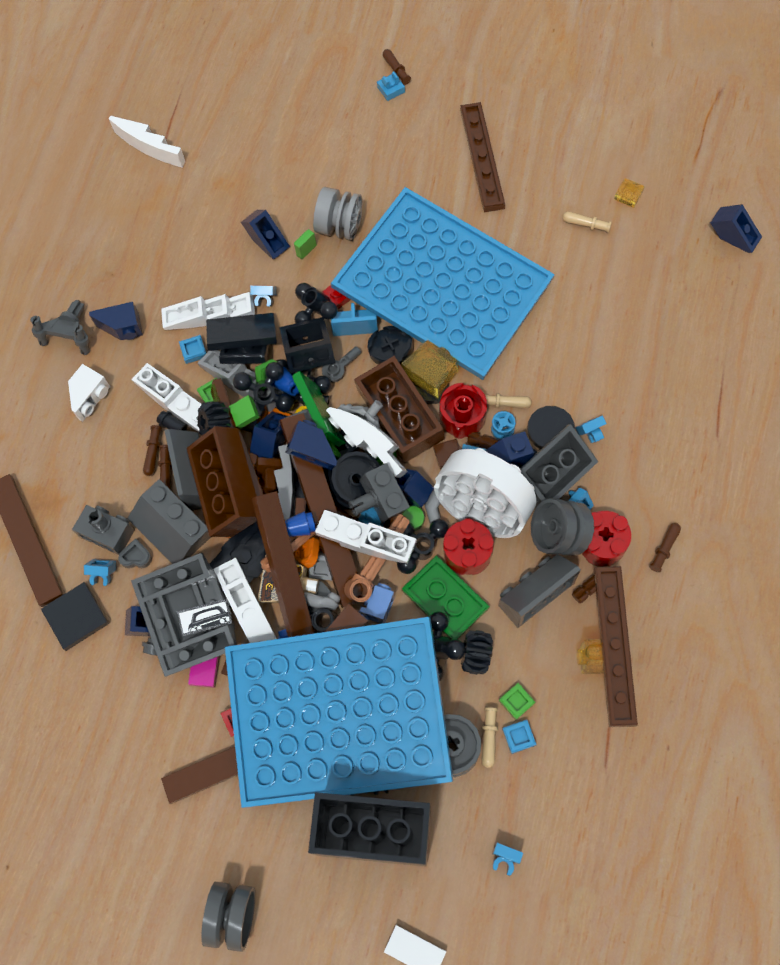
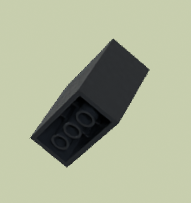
[308,792,431,867]

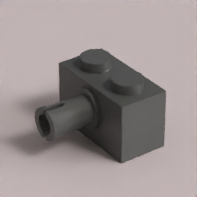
[348,463,410,523]
[72,505,134,555]

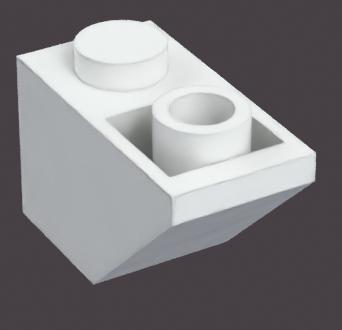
[68,364,110,422]

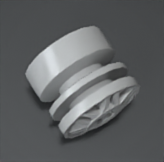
[313,187,362,241]

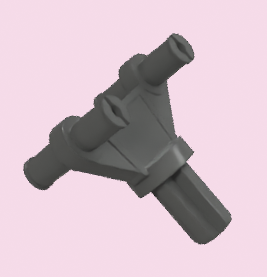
[30,300,90,355]

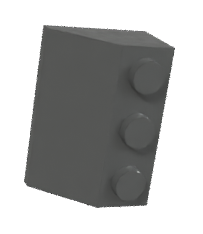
[520,424,598,508]
[164,429,202,511]
[127,479,211,564]
[498,554,581,628]

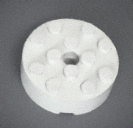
[434,448,537,538]

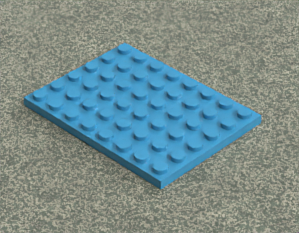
[331,187,555,380]
[225,617,454,808]

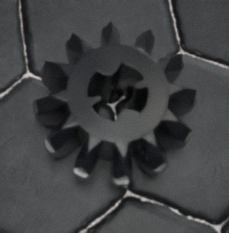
[196,401,231,436]
[461,630,493,675]

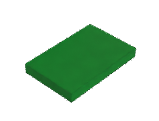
[292,371,346,447]
[402,555,490,640]

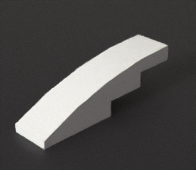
[109,116,185,168]
[161,292,255,330]

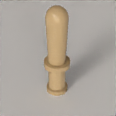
[563,212,612,233]
[485,394,532,408]
[482,707,498,768]

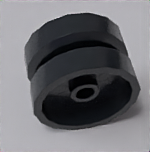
[326,451,380,510]

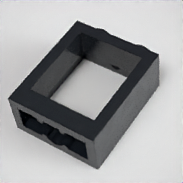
[279,317,336,374]

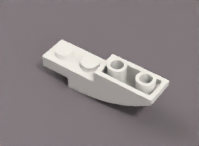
[132,363,201,432]
[326,407,408,478]
[315,510,417,564]
[213,558,277,643]

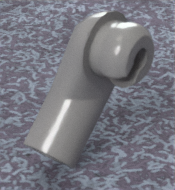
[425,490,441,524]
[304,592,340,610]

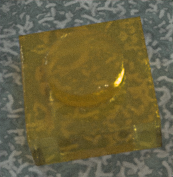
[614,178,645,208]

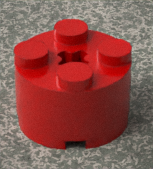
[439,383,487,439]
[582,511,631,567]
[443,518,494,575]

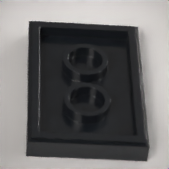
[206,313,277,351]

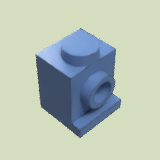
[360,583,395,624]

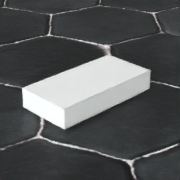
[384,925,446,965]

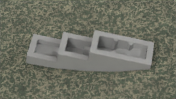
[198,350,283,412]
[274,444,295,520]

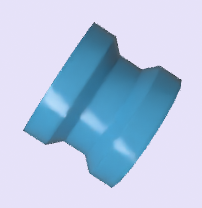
[491,411,516,440]

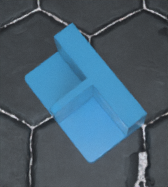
[331,303,378,336]

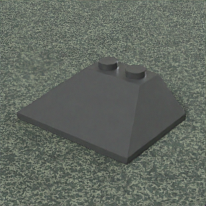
[131,553,237,677]

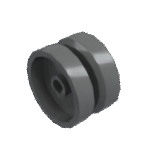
[531,498,594,556]
[444,714,481,778]
[201,881,255,952]

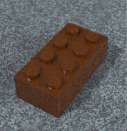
[354,356,445,463]
[186,426,257,537]

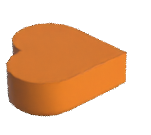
[293,537,320,568]

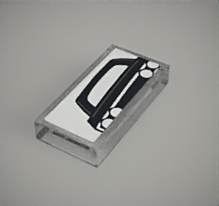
[177,599,233,636]

